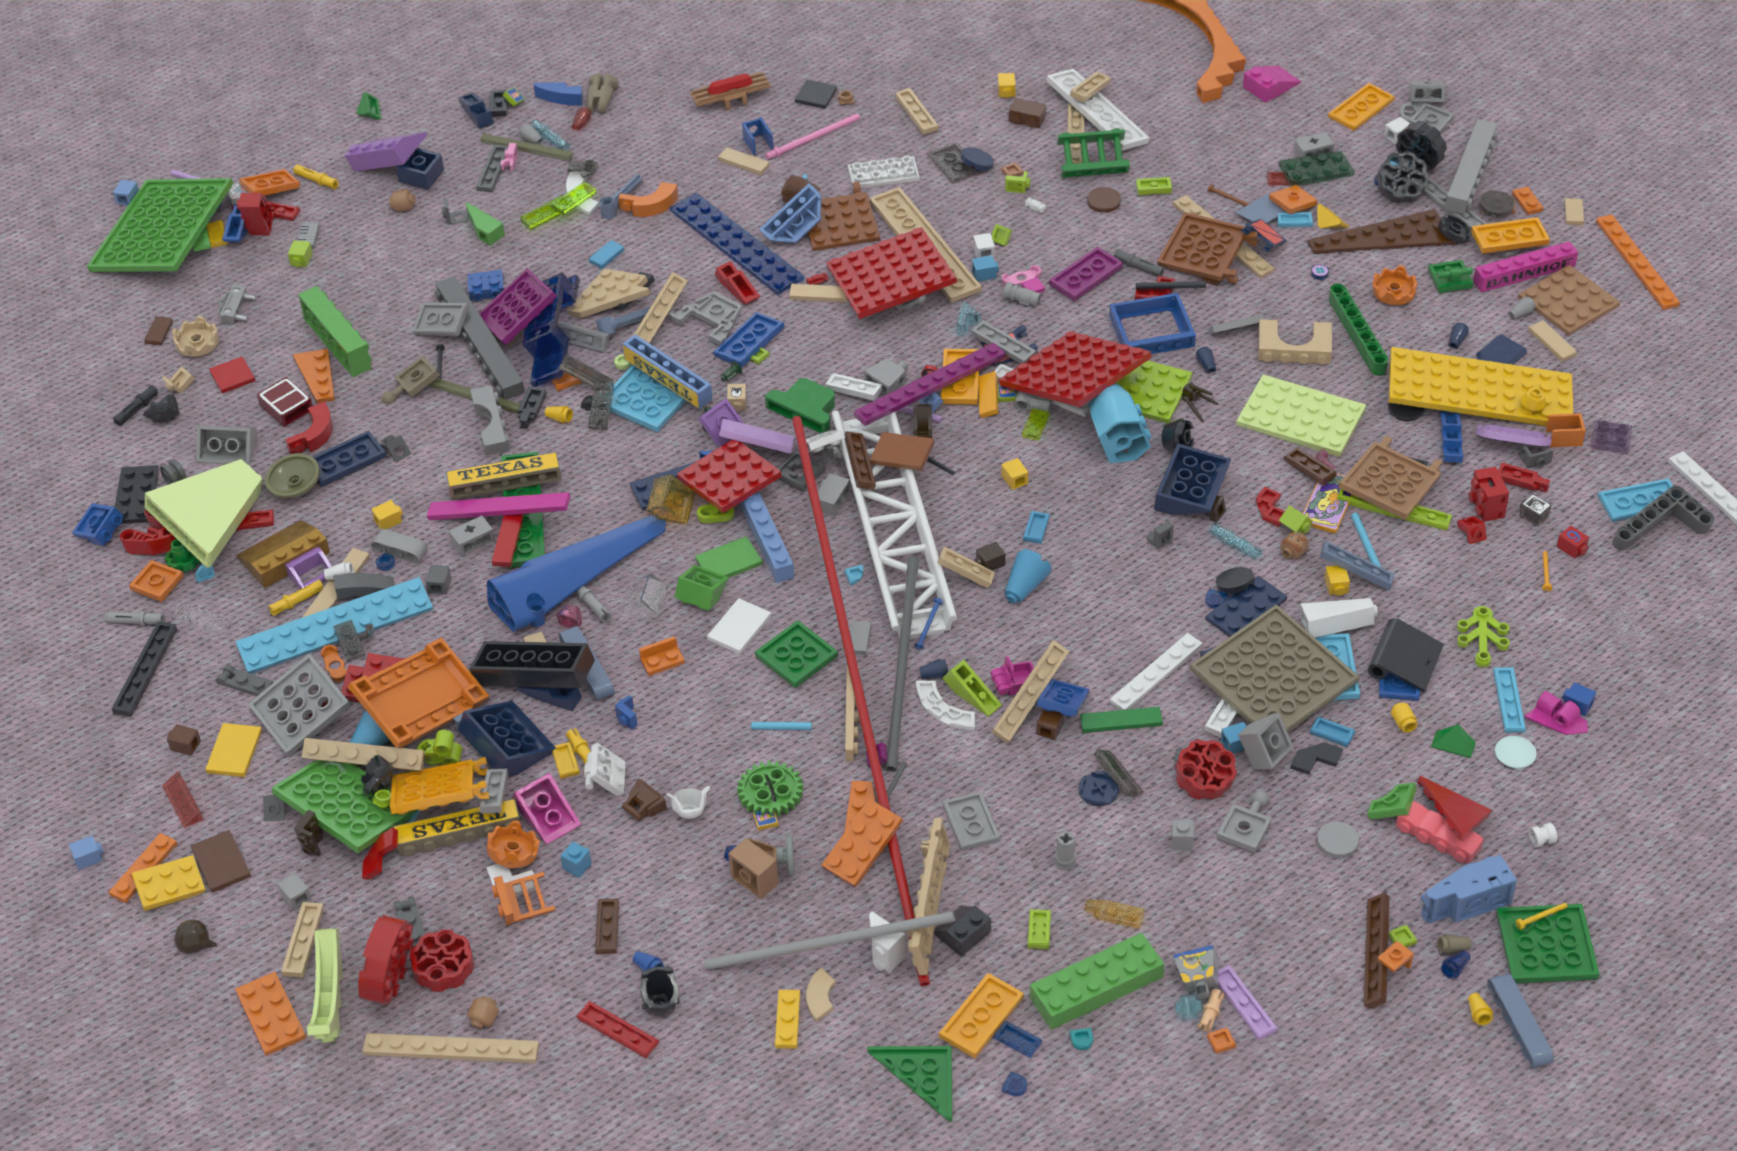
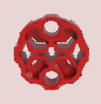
[1175,739,1237,800]
[409,929,474,992]

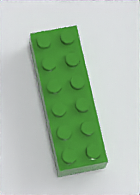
[298,286,372,377]
[1030,933,1164,1030]

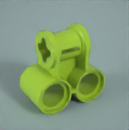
[417,730,463,766]

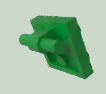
[1428,260,1473,293]

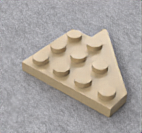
[566,269,650,318]

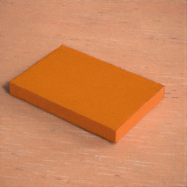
[239,169,300,196]

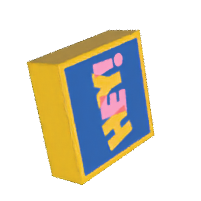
[753,811,778,831]

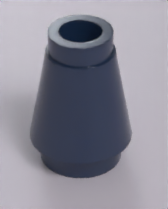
[1448,322,1469,349]
[1196,347,1217,374]
[919,658,949,679]

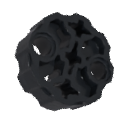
[1396,121,1447,171]
[1376,151,1429,203]

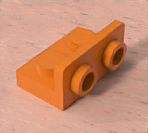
[639,636,685,676]

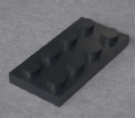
[115,465,159,524]

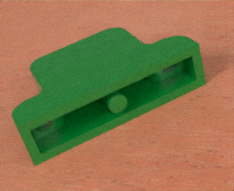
[765,378,835,434]

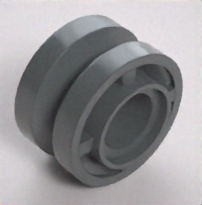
[160,459,187,485]

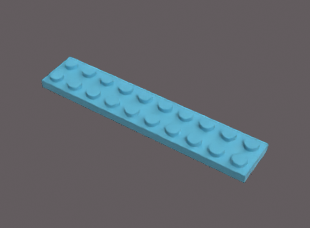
[235,577,433,674]

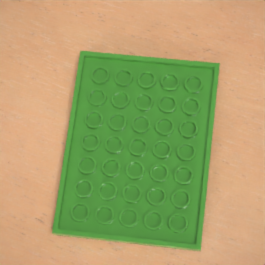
[87,178,234,272]

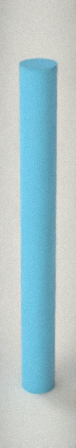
[1351,513,1382,568]

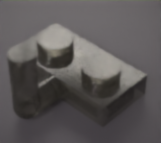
[333,619,374,662]

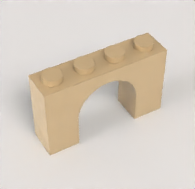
[1258,319,1332,365]

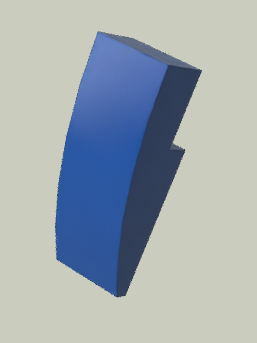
[534,82,583,106]
[222,205,248,242]

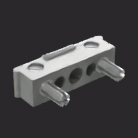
[218,283,257,325]

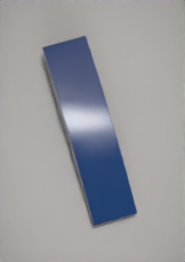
[1440,410,1463,463]

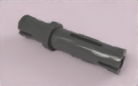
[1114,249,1164,277]

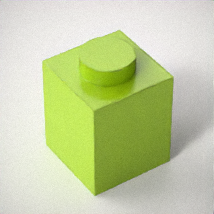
[288,240,313,267]
[1279,505,1313,534]

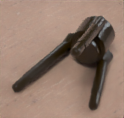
[1182,382,1219,422]

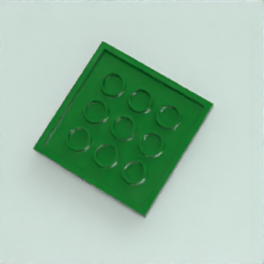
[1496,904,1600,983]

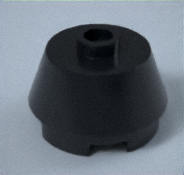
[1162,418,1194,453]

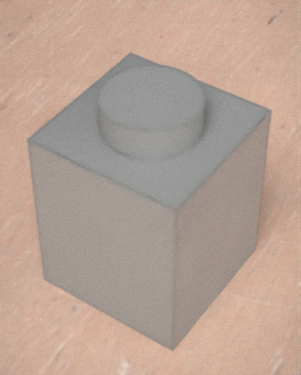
[1171,820,1194,851]
[277,873,311,910]

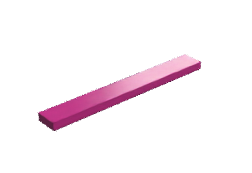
[427,492,571,520]

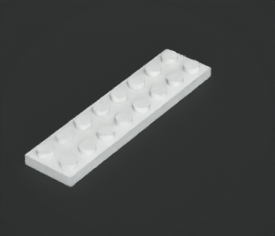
[1046,69,1149,150]

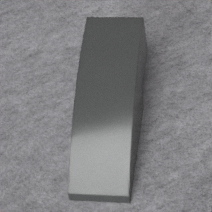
[333,573,395,599]

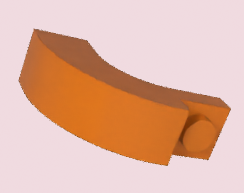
[618,182,678,217]

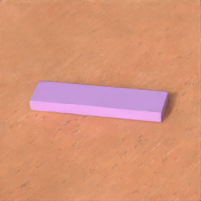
[1217,965,1277,1040]

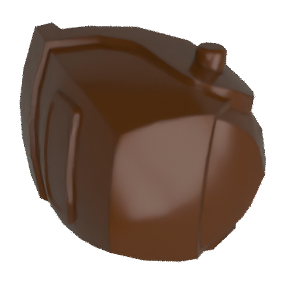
[781,175,820,204]

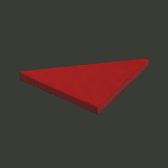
[1417,776,1492,840]

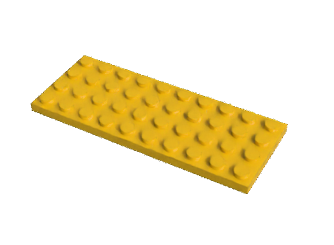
[1388,347,1573,426]

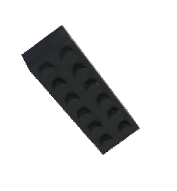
[469,641,595,688]

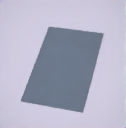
[1235,194,1286,223]

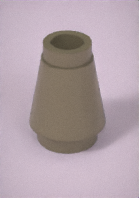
[1437,934,1471,955]

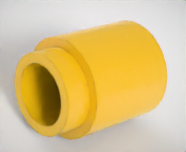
[1391,703,1418,733]

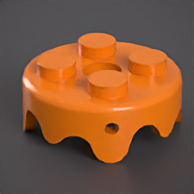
[1372,265,1418,305]
[486,820,540,869]

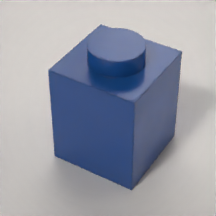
[1562,682,1596,716]

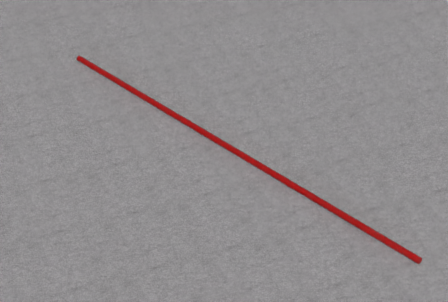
[792,416,930,986]

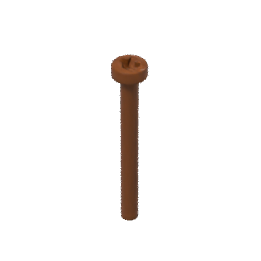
[1208,184,1249,206]

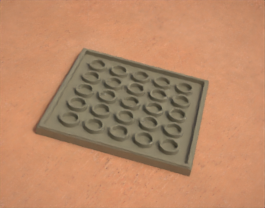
[1189,605,1360,733]

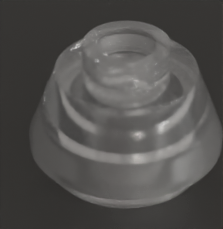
[821,444,844,467]

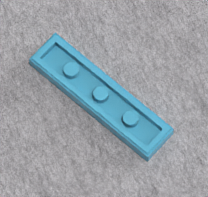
[1493,667,1526,733]

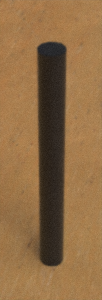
[1135,281,1206,290]

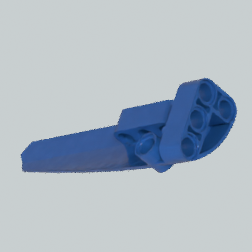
[487,514,667,632]

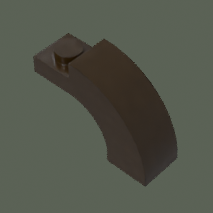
[913,404,932,438]

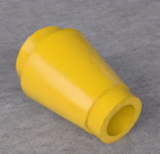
[545,406,573,424]
[1468,993,1493,1026]

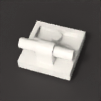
[584,743,626,796]

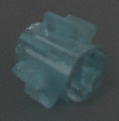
[1175,994,1202,1019]

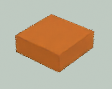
[1207,1027,1236,1054]

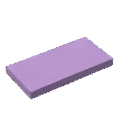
[719,419,794,454]

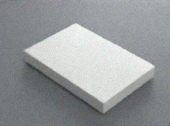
[707,598,771,654]

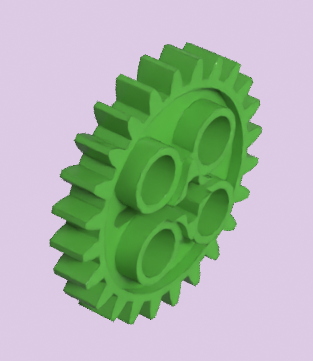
[737,760,804,817]

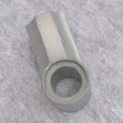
[1014,391,1052,412]

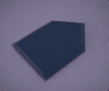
[1476,334,1527,365]

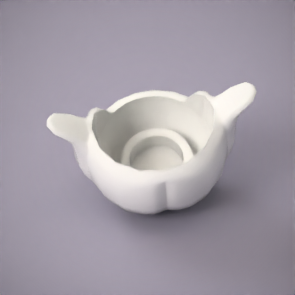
[667,786,710,819]

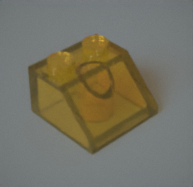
[646,474,696,525]

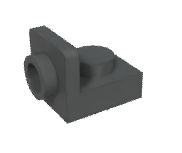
[1147,521,1174,549]

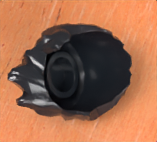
[143,394,180,424]
[361,755,393,796]

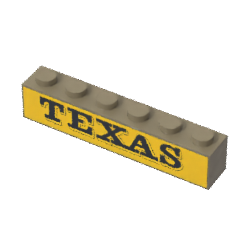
[446,452,562,500]
[393,798,520,856]

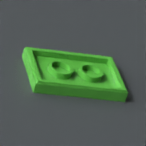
[695,536,763,577]

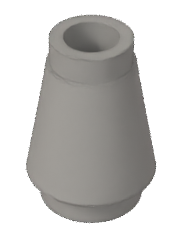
[519,124,543,145]
[1508,297,1536,320]

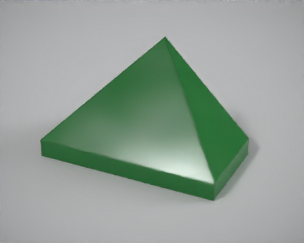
[356,92,381,120]
[1431,724,1476,758]

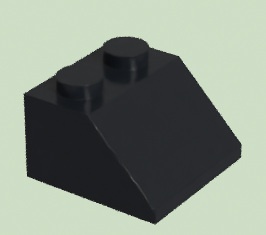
[934,906,991,957]

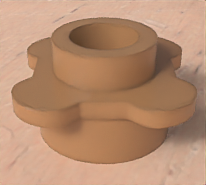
[837,90,855,105]

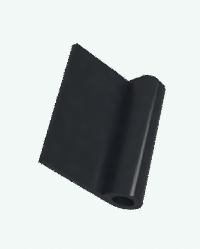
[1368,618,1444,692]

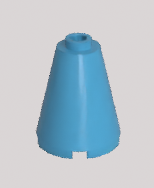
[1004,549,1052,603]
[349,710,390,765]

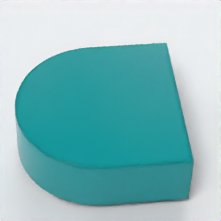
[1069,1028,1093,1051]

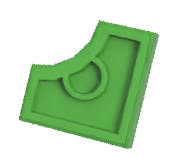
[1367,783,1417,820]

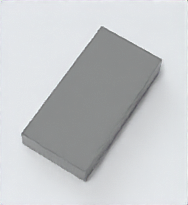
[850,621,871,655]

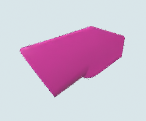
[1525,691,1588,735]

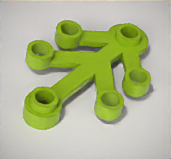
[1457,606,1510,667]

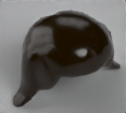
[174,919,217,954]

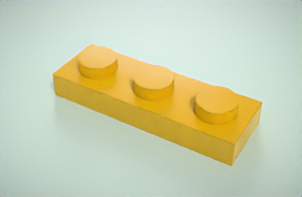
[775,990,800,1048]

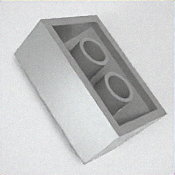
[196,425,257,465]

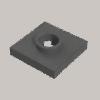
[777,451,826,491]

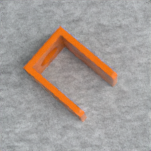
[1546,413,1586,447]

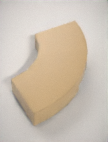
[806,968,836,1022]

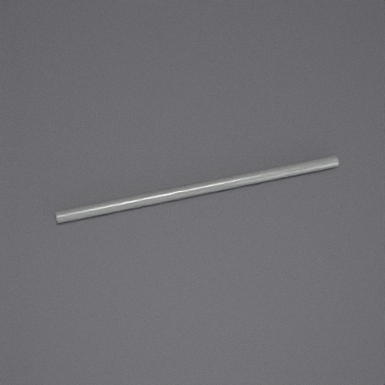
[705,911,955,970]

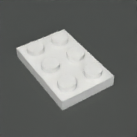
[796,430,845,453]

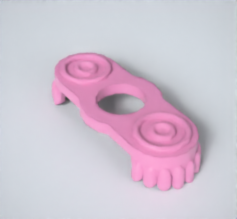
[1002,265,1041,286]

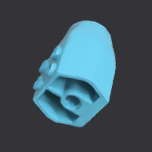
[1088,383,1152,463]

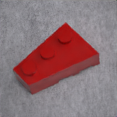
[237,193,275,236]

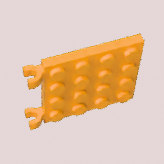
[390,757,489,815]

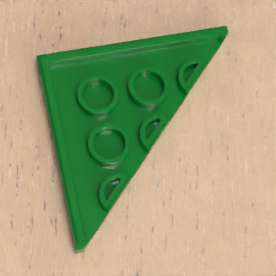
[867,1046,952,1122]

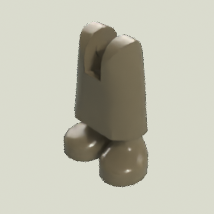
[587,73,619,114]

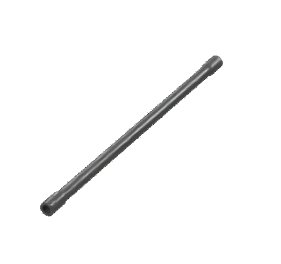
[885,556,919,772]

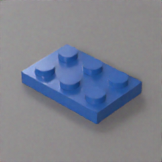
[1037,679,1090,717]

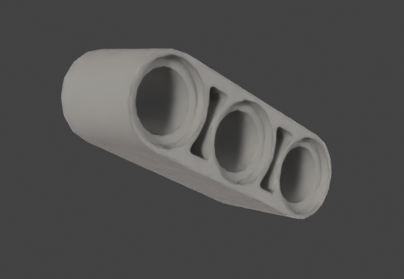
[371,529,428,564]

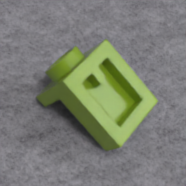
[1005,171,1031,193]

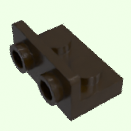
[294,809,323,856]

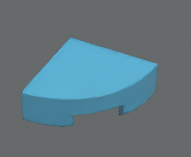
[195,564,215,582]
[844,565,864,586]

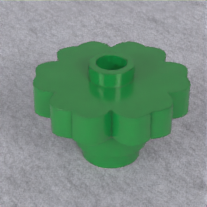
[164,539,201,572]

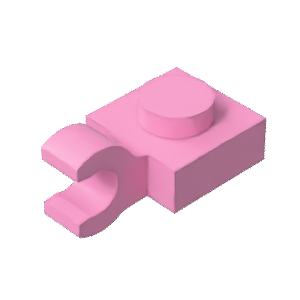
[501,143,518,170]

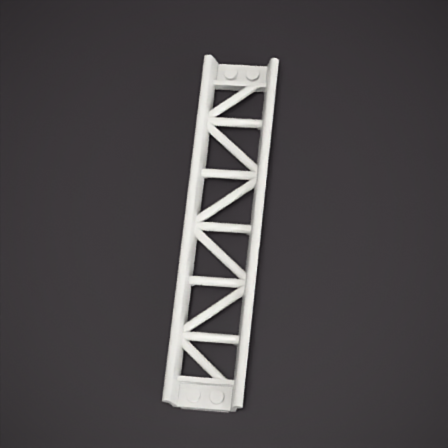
[832,411,957,639]

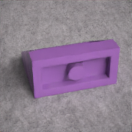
[285,547,332,589]

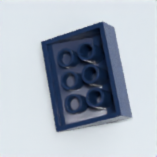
[1154,444,1231,515]
[458,701,556,777]

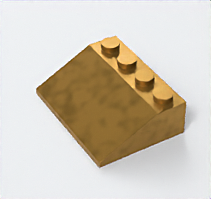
[236,520,330,588]

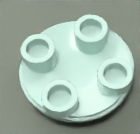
[1495,736,1536,770]

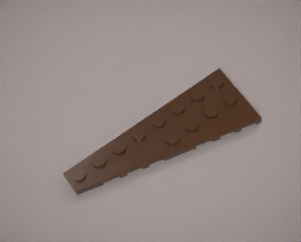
[1308,209,1456,254]

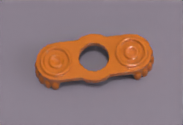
[321,645,347,682]

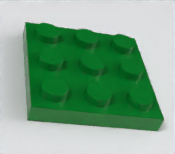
[755,620,838,688]

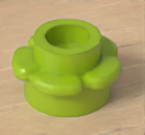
[373,790,391,808]

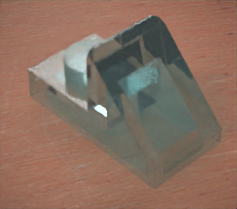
[957,301,981,337]

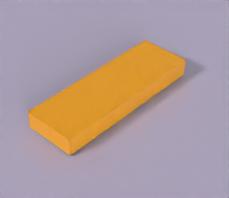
[978,371,999,418]

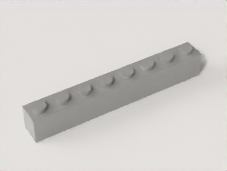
[1444,119,1499,214]

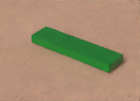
[1080,707,1163,733]

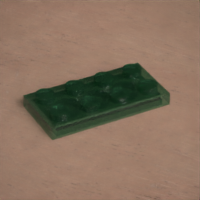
[1279,151,1355,186]

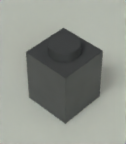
[426,565,451,595]

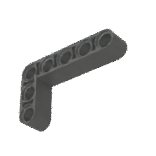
[1612,486,1714,550]

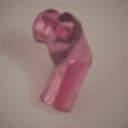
[1315,449,1336,470]

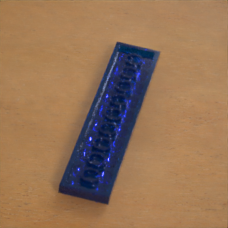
[670,192,804,295]

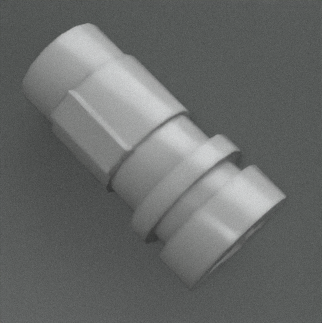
[1003,282,1041,307]
[1055,832,1076,871]

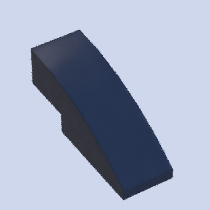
[458,92,494,128]
[516,687,582,711]

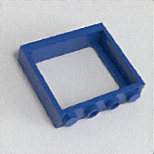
[1109,293,1196,354]

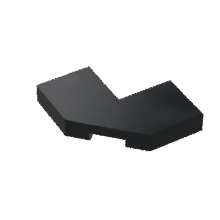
[1290,742,1343,775]

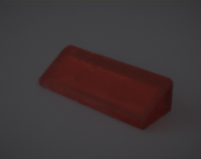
[162,771,203,828]

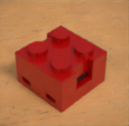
[1468,466,1509,522]

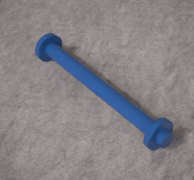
[914,597,943,650]

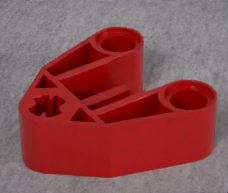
[119,510,177,555]

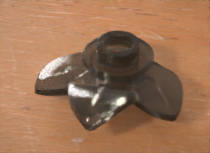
[567,160,598,178]

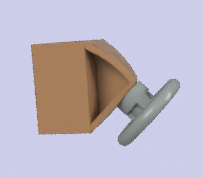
[728,834,795,899]

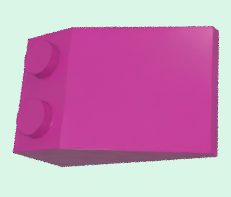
[1243,66,1301,103]
[512,773,582,845]

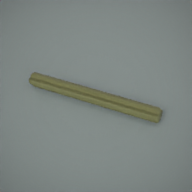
[480,134,573,161]
[427,378,521,414]

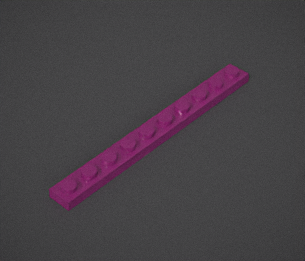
[854,342,1005,426]

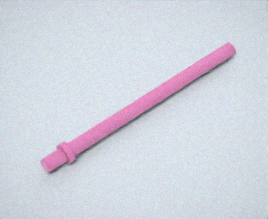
[765,113,860,160]

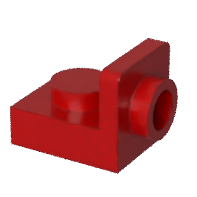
[1457,516,1487,544]

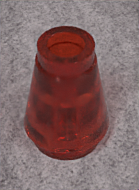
[571,107,592,131]

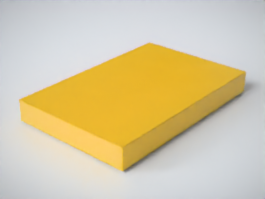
[205,723,262,777]

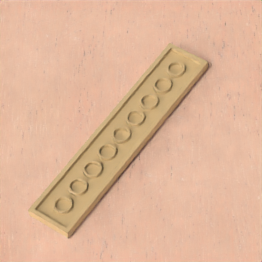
[870,187,982,303]

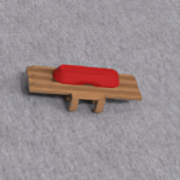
[690,72,771,110]

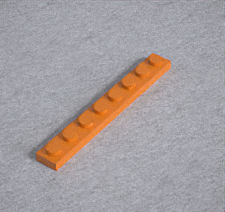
[1596,214,1680,310]

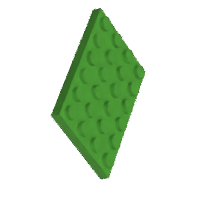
[272,760,418,853]

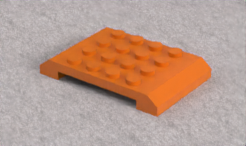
[348,637,489,748]

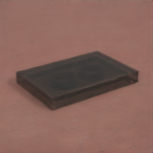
[927,142,982,184]

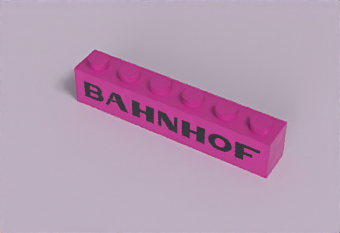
[1473,241,1578,293]

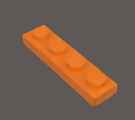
[109,833,178,903]

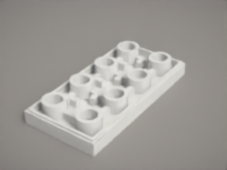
[848,156,919,189]

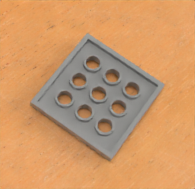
[248,653,352,757]

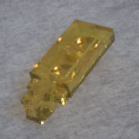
[1084,899,1145,929]

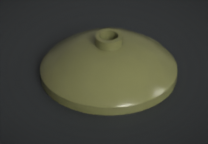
[265,454,320,498]

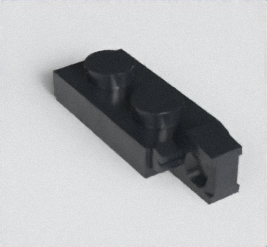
[518,387,547,429]

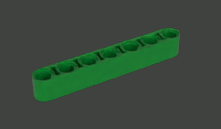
[1329,283,1388,376]

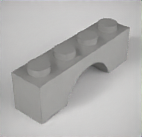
[470,385,510,456]

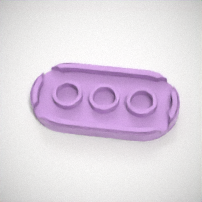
[1476,425,1552,446]

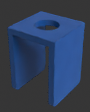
[742,117,774,155]

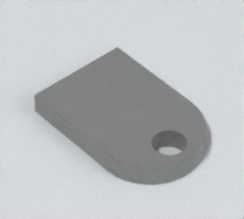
[1400,101,1454,133]

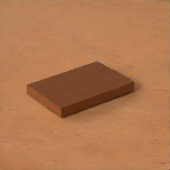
[870,432,935,471]

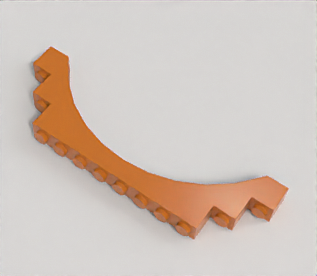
[1139,0,1246,103]

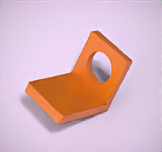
[1378,941,1414,972]

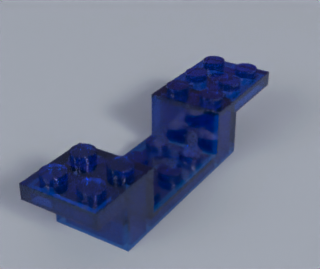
[522,272,580,387]

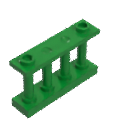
[1057,128,1130,178]

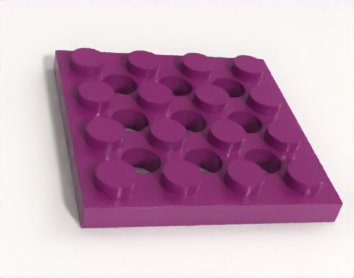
[479,268,557,345]

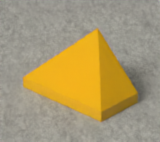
[1317,203,1349,228]

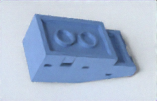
[1419,854,1517,923]

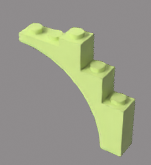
[307,928,343,1042]

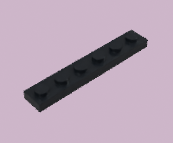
[112,621,177,717]

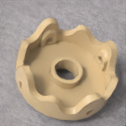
[172,316,219,357]

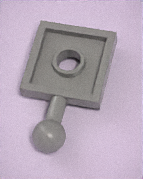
[1217,790,1272,853]

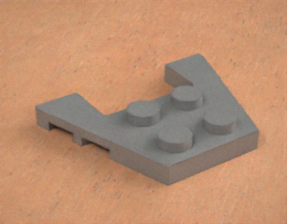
[668,291,742,346]

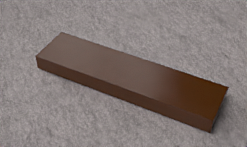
[844,431,876,490]

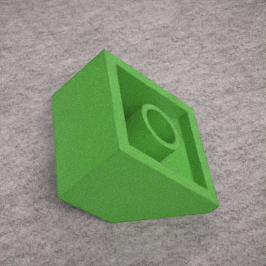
[675,565,729,610]

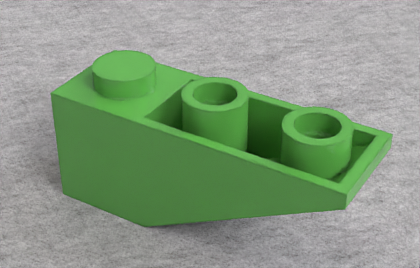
[466,202,505,245]

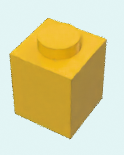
[998,73,1015,98]
[1001,458,1028,490]
[371,500,403,530]
[1324,565,1350,596]

